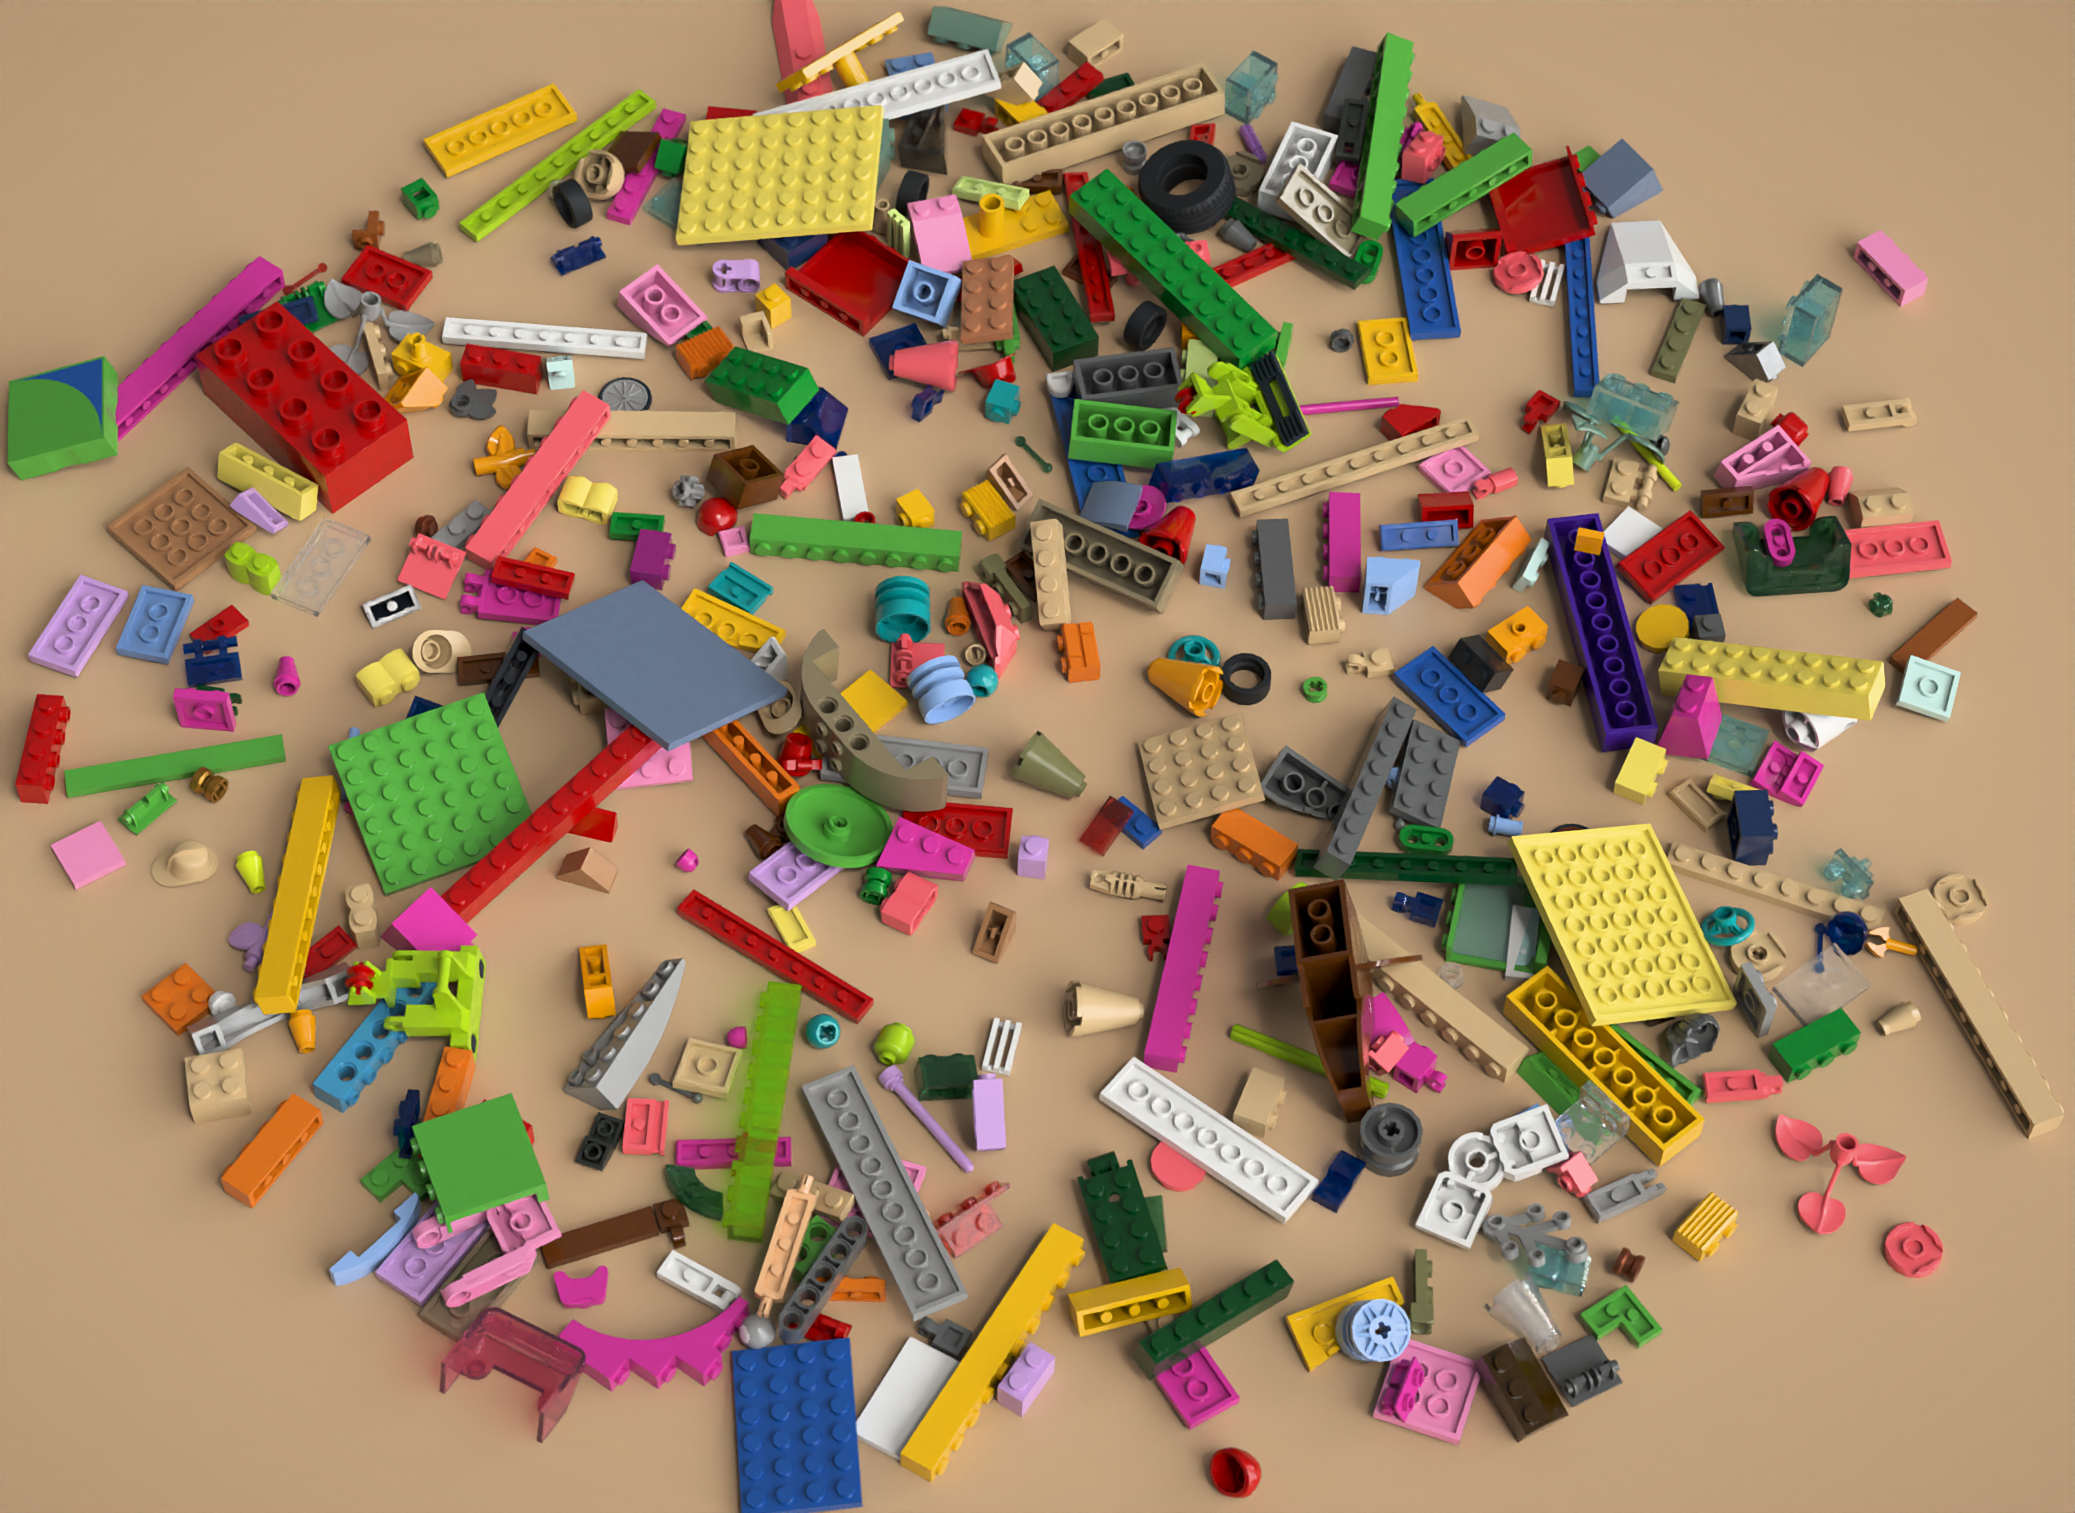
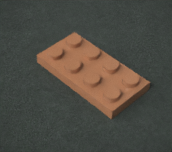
[961,256,1014,344]

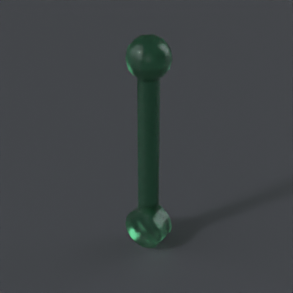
[1016,436,1053,473]

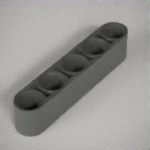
[778,1216,867,1344]

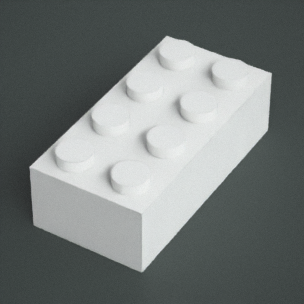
[1257,122,1338,223]

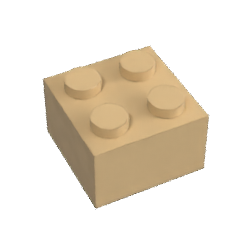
[184,1048,252,1123]

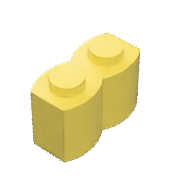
[557,476,618,524]
[356,648,420,707]

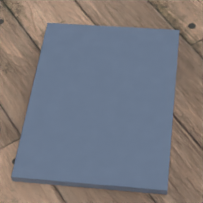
[522,580,788,751]

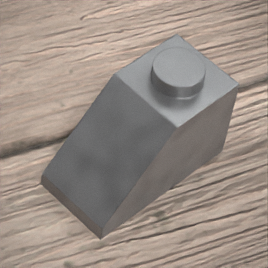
[1725,341,1786,382]

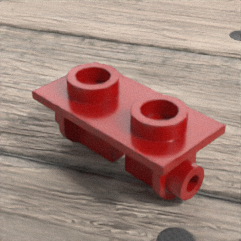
[787,1313,852,1341]

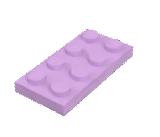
[28,575,129,678]
[375,1200,490,1307]

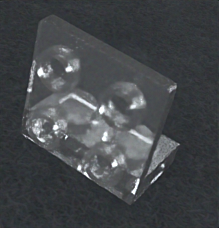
[1555,1080,1631,1165]

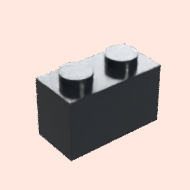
[1448,635,1514,693]

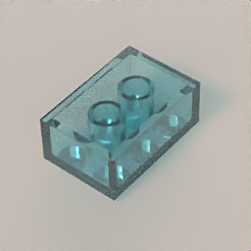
[1778,274,1843,367]
[1586,373,1679,442]

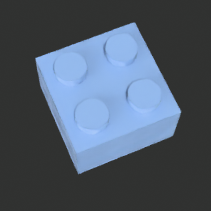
[892,260,962,328]

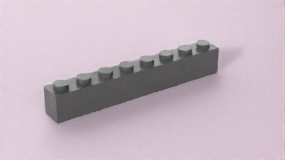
[1313,697,1417,881]

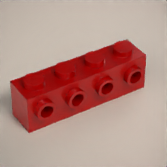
[15,694,71,804]

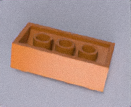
[1423,516,1532,609]

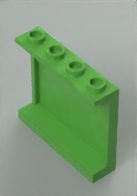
[409,1093,549,1233]

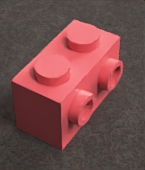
[1402,131,1446,184]

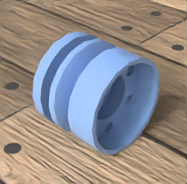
[906,655,976,724]
[1335,1299,1411,1362]

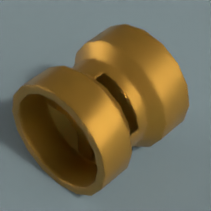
[190,767,229,803]

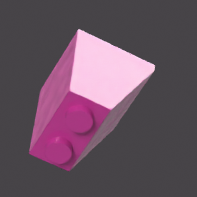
[1657,674,1722,759]
[381,887,477,951]

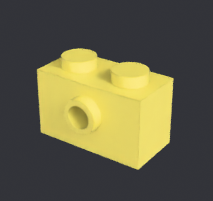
[1614,737,1668,805]

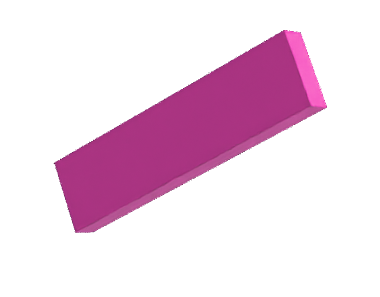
[676,1137,792,1170]

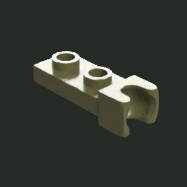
[979,554,1031,624]
[1408,1249,1434,1335]

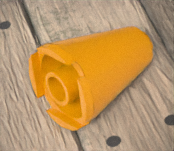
[1147,658,1223,717]

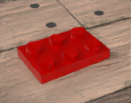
[341,244,433,312]

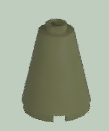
[1009,730,1087,799]

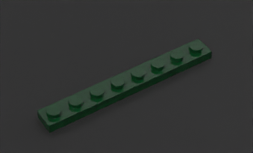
[1223,196,1370,290]
[1295,849,1518,886]

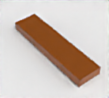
[1889,597,1978,674]

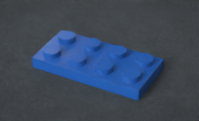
[1393,646,1506,748]

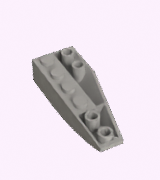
[562,958,686,1110]

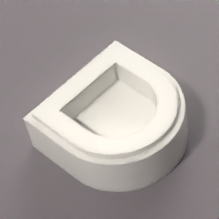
[1046,371,1073,398]

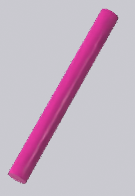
[1299,396,1399,415]

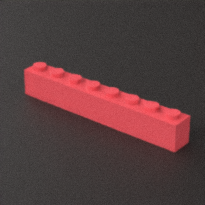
[465,390,611,570]

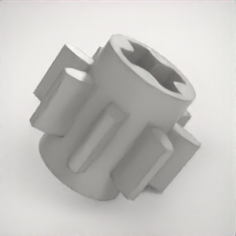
[672,475,705,507]

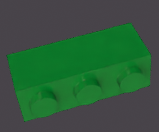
[1768,1007,1861,1083]

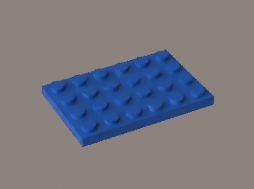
[732,1338,863,1513]

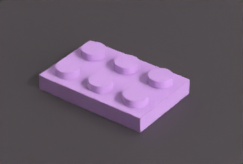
[748,841,844,911]

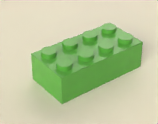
[1068,399,1177,470]

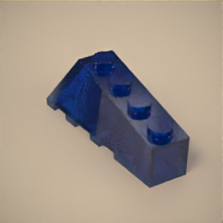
[1148,448,1260,503]

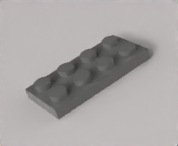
[1388,719,1461,828]

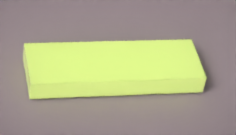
[952,176,1030,210]

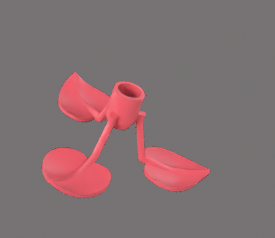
[1775,1114,1906,1234]

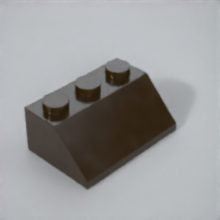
[1474,1337,1569,1443]

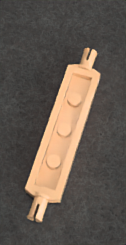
[754,1174,816,1318]

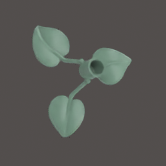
[1562,401,1665,471]

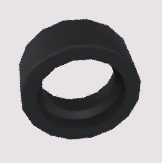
[896,170,929,218]
[553,178,593,229]
[1123,301,1167,351]
[1221,653,1271,705]

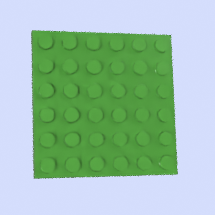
[328,692,532,897]

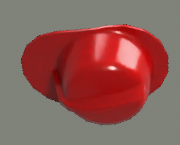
[959,353,1016,389]

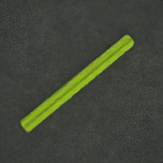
[1230,1024,1389,1098]

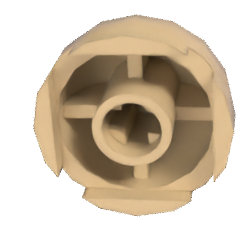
[575,149,625,200]

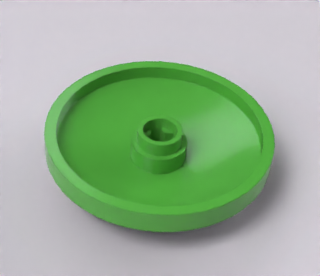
[783,784,893,868]

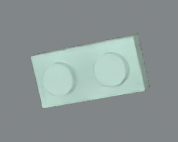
[1512,538,1550,593]

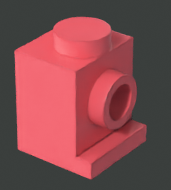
[1368,1030,1409,1076]
[1546,1151,1598,1198]

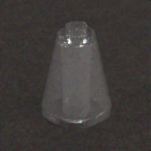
[1483,1271,1562,1355]

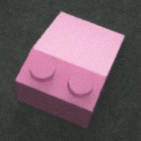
[907,194,972,274]
[617,264,707,347]

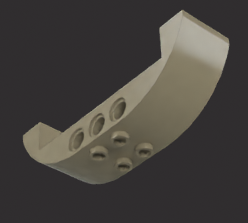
[800,629,949,812]

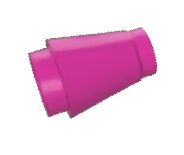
[273,656,301,696]

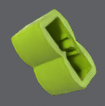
[224,542,282,595]

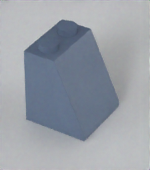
[1582,138,1663,219]

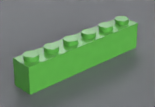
[1395,132,1532,237]

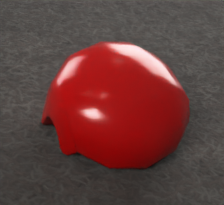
[696,497,738,536]

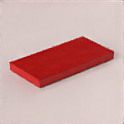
[1616,510,1725,605]
[902,802,1013,859]

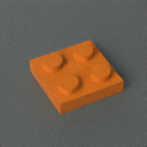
[141,963,215,1037]

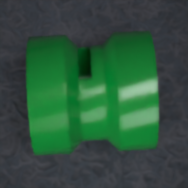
[860,867,892,905]

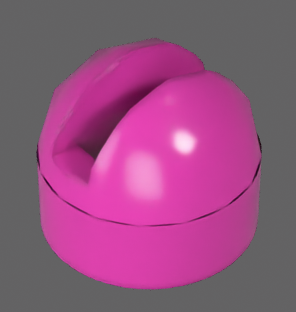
[675,848,699,872]
[727,1026,747,1049]

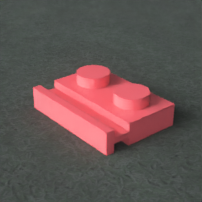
[622,1098,669,1156]

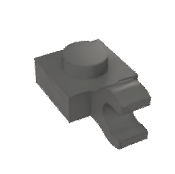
[917,1316,972,1360]

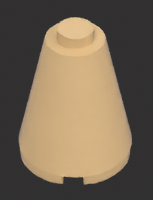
[1064,980,1144,1037]

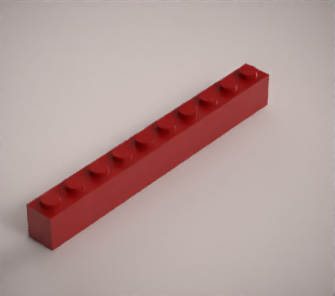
[440,724,662,923]

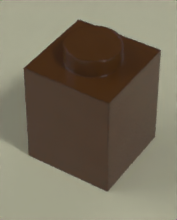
[1546,659,1584,707]

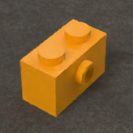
[1486,606,1548,664]

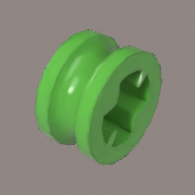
[1303,677,1327,703]

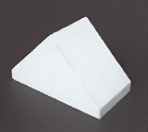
[750,637,788,681]

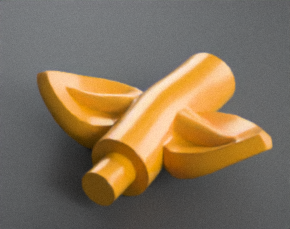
[472,425,536,489]

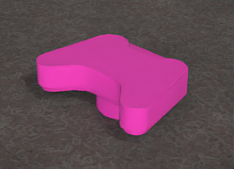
[554,1266,609,1309]

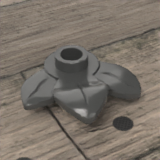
[449,379,497,420]

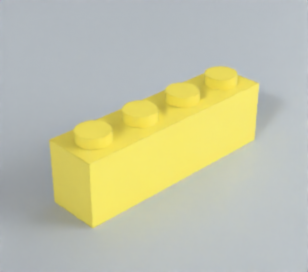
[217,442,318,521]

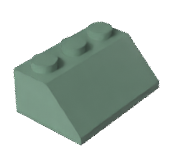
[927,6,1013,55]

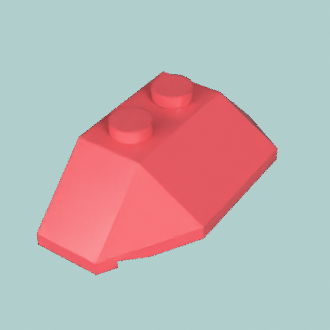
[961,581,1020,679]

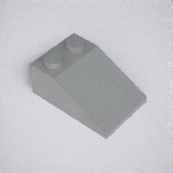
[1461,95,1520,156]

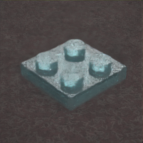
[1701,714,1770,777]

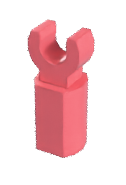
[1472,467,1518,500]

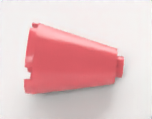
[889,340,958,391]

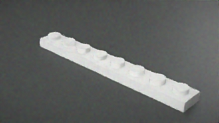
[442,317,648,359]

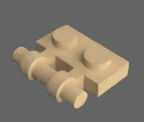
[1602,457,1658,511]

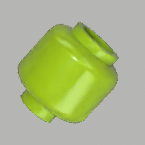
[874,1022,915,1066]

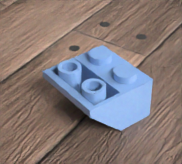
[1362,557,1420,615]

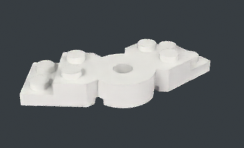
[1415,1104,1569,1250]

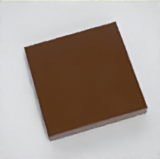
[607,131,662,173]

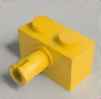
[391,332,453,382]

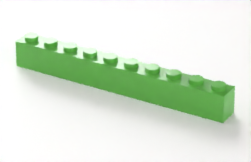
[1350,32,1415,241]

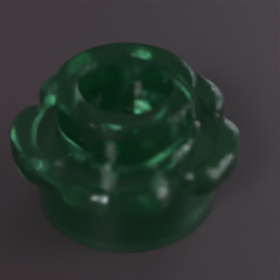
[1868,592,1893,618]

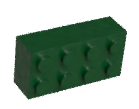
[1013,265,1099,372]

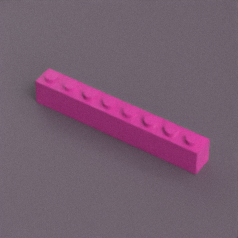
[1144,865,1224,1073]

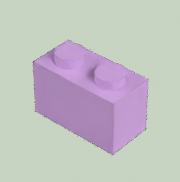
[997,1342,1055,1417]

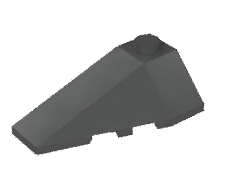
[1260,745,1347,821]

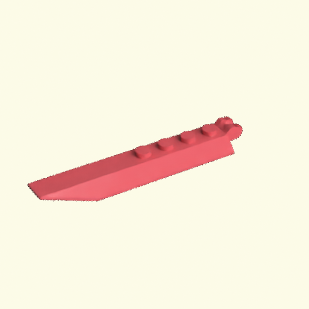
[772,0,833,105]

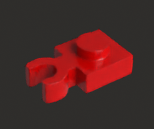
[1141,915,1171,962]

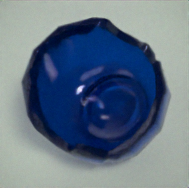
[1825,911,1868,956]

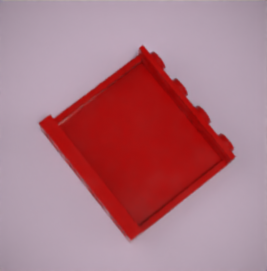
[1489,146,1598,255]
[785,231,915,337]

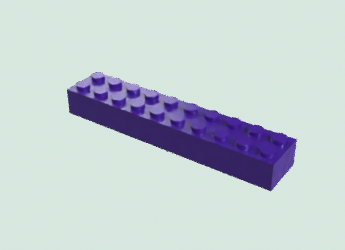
[1544,513,1659,752]

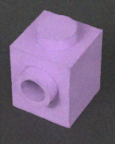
[1018,835,1049,879]

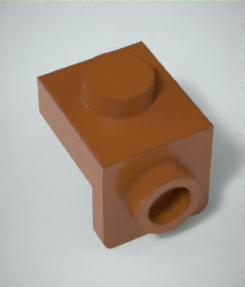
[352,211,385,250]

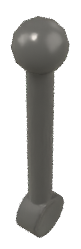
[650,1073,703,1104]

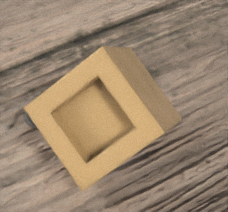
[739,311,773,353]

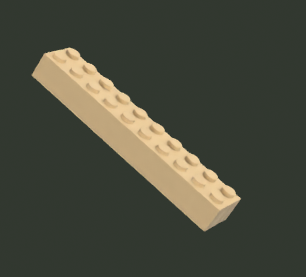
[982,62,1225,185]

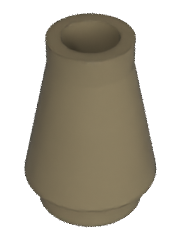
[404,242,443,266]

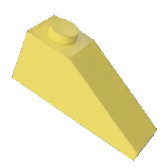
[1541,423,1574,488]

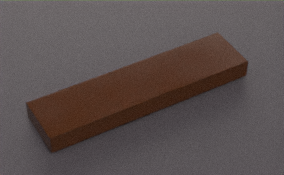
[540,1206,660,1270]

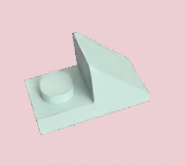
[546,355,575,390]

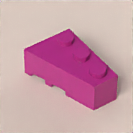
[876,817,976,882]

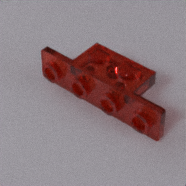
[934,1181,1011,1258]

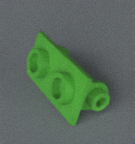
[118,782,177,836]

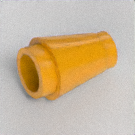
[288,1009,316,1054]

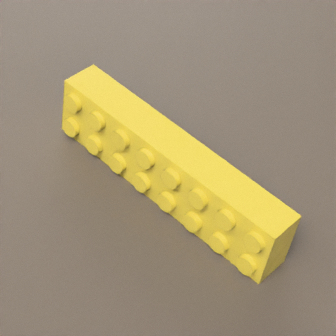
[1658,637,1885,721]

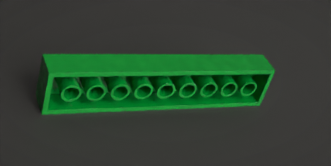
[1069,168,1277,371]

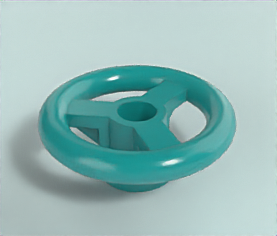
[1168,635,1221,667]
[1700,906,1755,946]

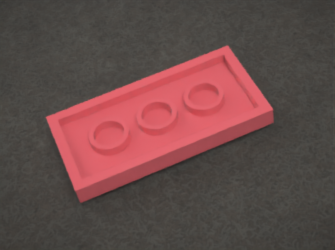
[1836,520,1952,578]

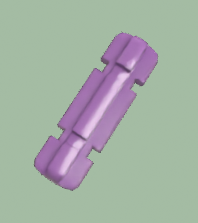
[1239,124,1267,164]

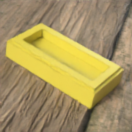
[767,904,816,953]

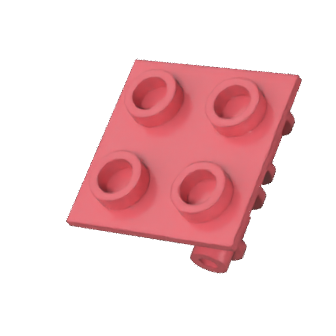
[397,533,467,600]
[890,633,945,688]

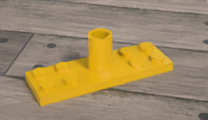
[775,12,904,93]
[963,190,1070,260]

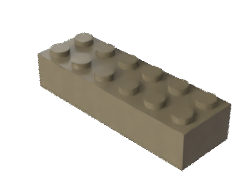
[1017,498,1185,614]

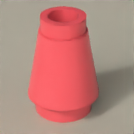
[1828,466,1854,506]

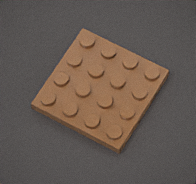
[107,467,257,591]

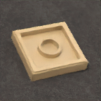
[672,1038,743,1099]

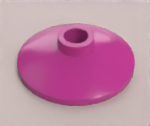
[1128,485,1166,530]

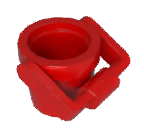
[775,733,822,777]

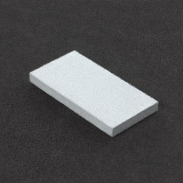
[857,1336,960,1461]

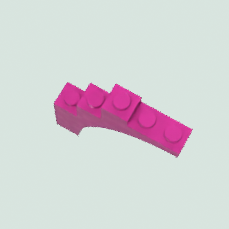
[554,1296,750,1392]

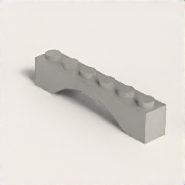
[186,962,350,1055]

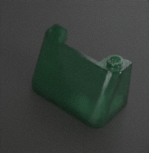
[1733,516,1852,597]

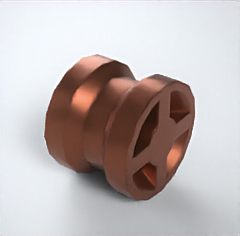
[1612,1247,1645,1283]

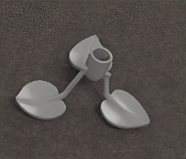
[324,279,434,375]

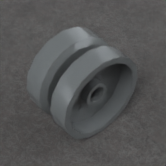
[1357,1103,1423,1177]

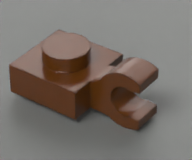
[653,1197,689,1249]

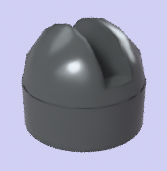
[1650,434,1670,457]

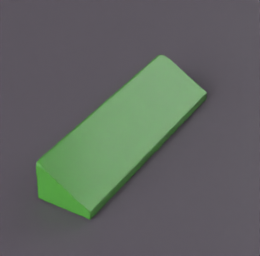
[1610,1024,1704,1106]
[1517,1051,1619,1149]

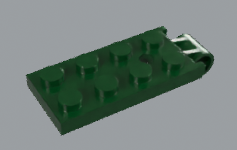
[1077,1151,1168,1284]

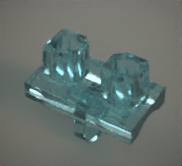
[1823,848,1874,900]

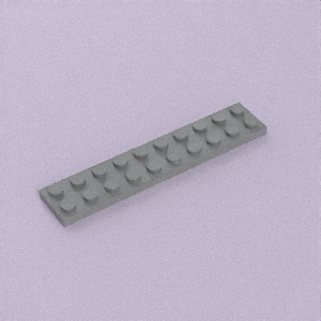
[801,1065,968,1321]

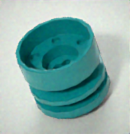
[875,576,931,643]

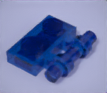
[183,635,243,688]

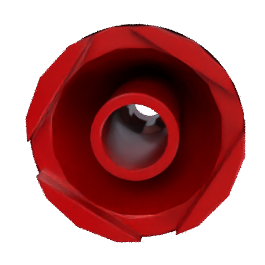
[1767,467,1830,532]
[1137,506,1196,565]

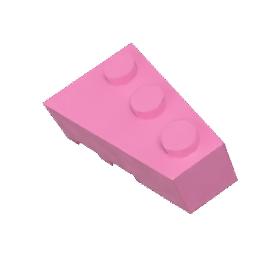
[1713,425,1812,490]

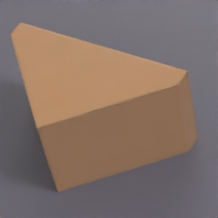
[986,454,1034,511]
[557,847,619,894]
[972,902,1016,963]

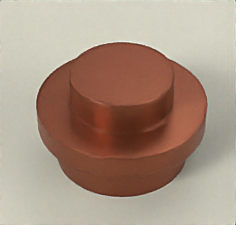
[415,515,438,538]

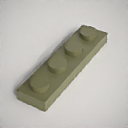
[1651,297,1706,384]

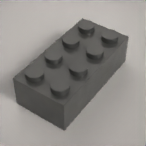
[1073,347,1183,409]

